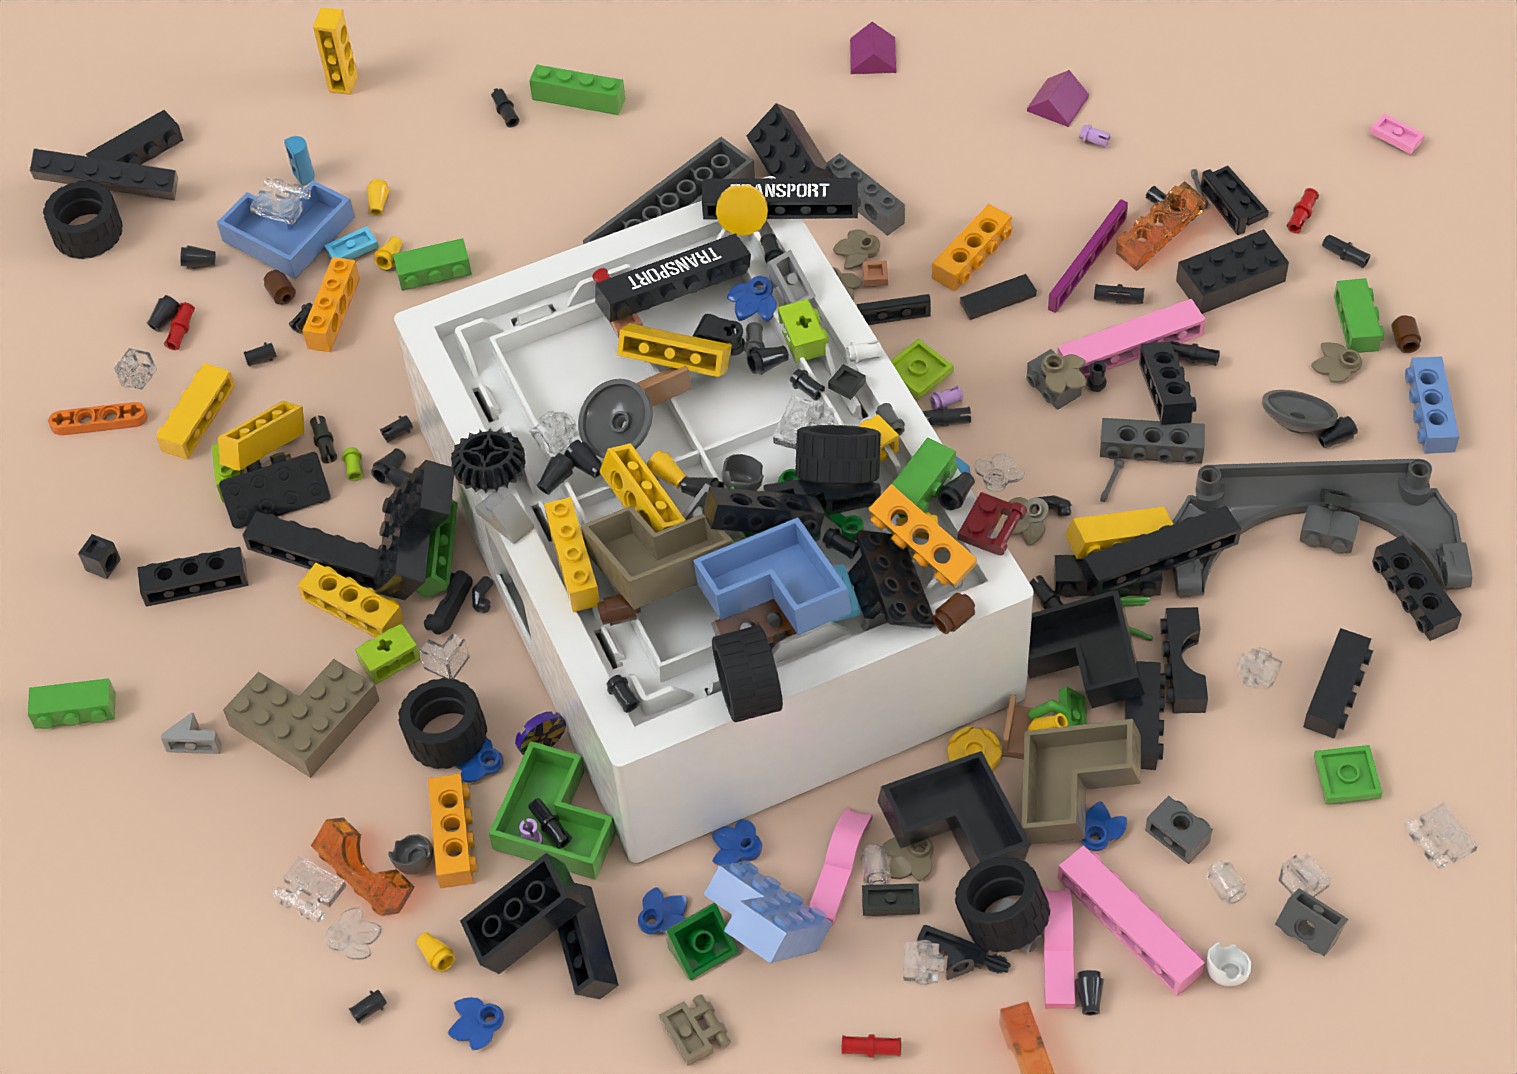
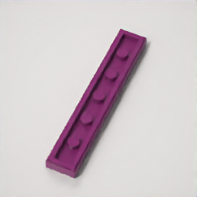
[1048,199,1128,313]

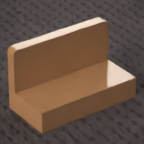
[636,366,691,407]
[1002,694,1033,760]

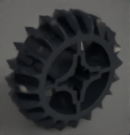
[451,428,526,493]

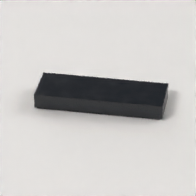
[1213,165,1269,226]
[1201,169,1248,235]
[960,274,1037,320]
[857,294,931,325]

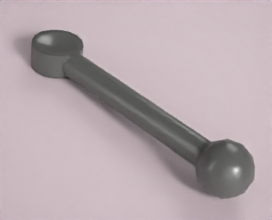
[1191,169,1209,209]
[1100,459,1124,502]

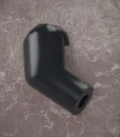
[1036,495,1072,516]
[472,576,493,613]

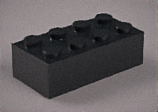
[746,103,833,178]
[1176,229,1289,314]
[460,853,586,974]

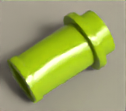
[342,447,363,481]

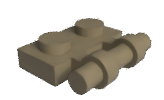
[659,994,731,1066]

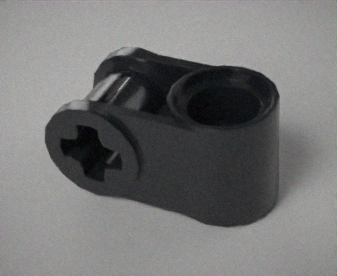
[692,314,745,356]

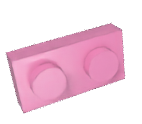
[1370,114,1425,155]

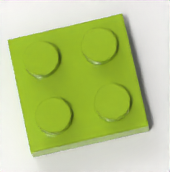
[890,338,954,400]

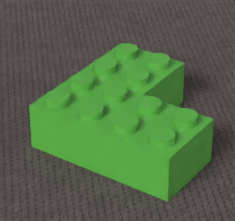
[489,741,616,880]

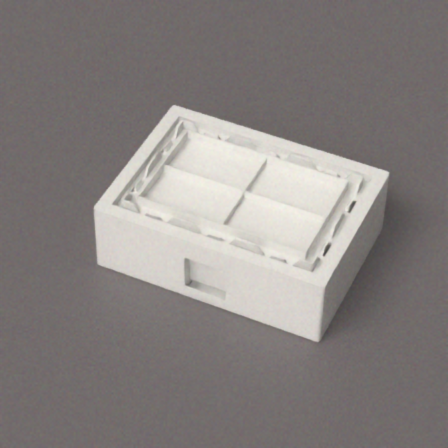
[394,176,1034,863]

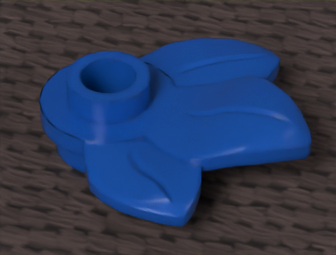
[727,276,777,322]
[455,738,504,782]
[1081,801,1127,851]
[713,819,762,865]
[638,887,687,934]
[448,997,504,1050]

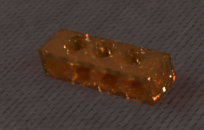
[1116,181,1206,271]

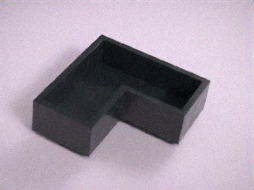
[374,460,454,600]
[1027,589,1145,709]
[877,751,1031,869]

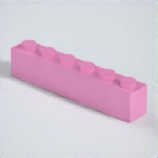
[1058,299,1205,378]
[1057,845,1205,996]

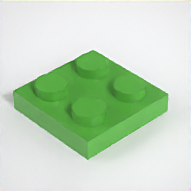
[1314,745,1382,804]

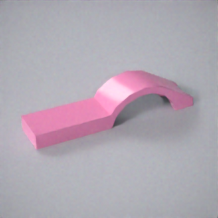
[809,807,873,925]
[1043,888,1075,1009]

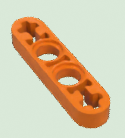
[48,402,148,435]

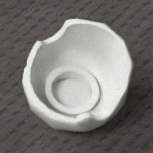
[1206,942,1251,986]

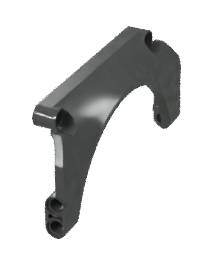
[1172,458,1472,596]

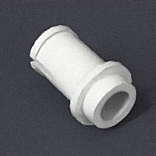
[846,340,882,363]

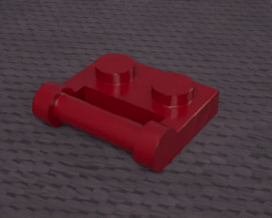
[957,492,1027,555]

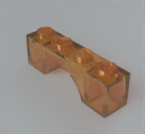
[311,817,415,916]
[999,1001,1055,1074]

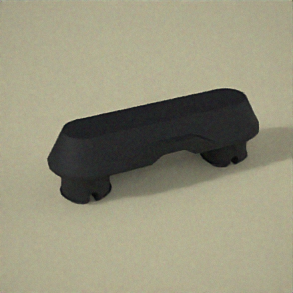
[424,570,473,635]

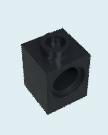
[78,534,121,579]

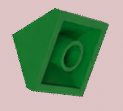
[665,902,739,980]

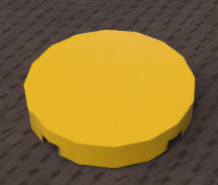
[716,184,768,236]
[947,726,1002,771]

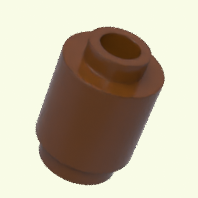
[264,270,296,305]
[1391,315,1421,353]
[932,593,975,634]
[597,594,641,626]

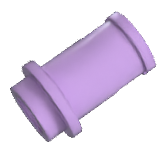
[1079,124,1111,148]
[929,385,963,410]
[519,818,542,843]

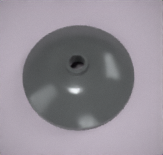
[578,379,653,458]
[1262,390,1338,433]

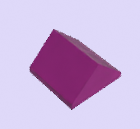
[850,22,896,74]
[1027,70,1089,127]

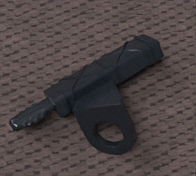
[917,925,1011,980]

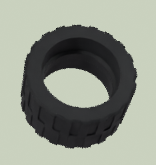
[43,181,123,259]
[795,425,881,484]
[712,625,783,722]
[398,678,487,769]
[955,856,1051,953]

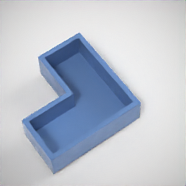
[217,180,355,279]
[693,517,851,635]
[703,861,832,963]

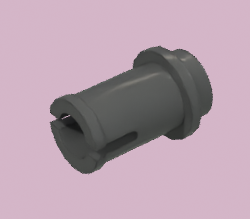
[743,322,765,354]
[875,403,905,436]

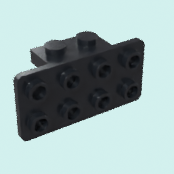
[219,452,330,528]
[848,530,935,628]

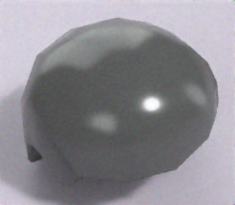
[722,454,764,491]
[388,834,434,875]

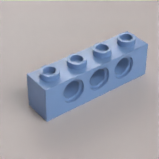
[1405,356,1459,454]

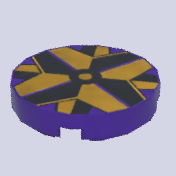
[515,711,566,755]

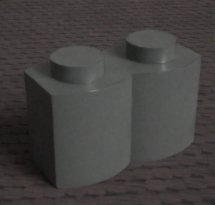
[1299,505,1360,554]

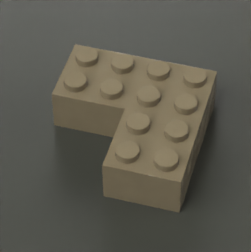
[581,506,733,610]
[223,659,380,778]
[1021,719,1141,844]

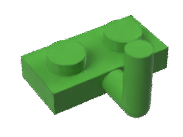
[1028,686,1086,726]

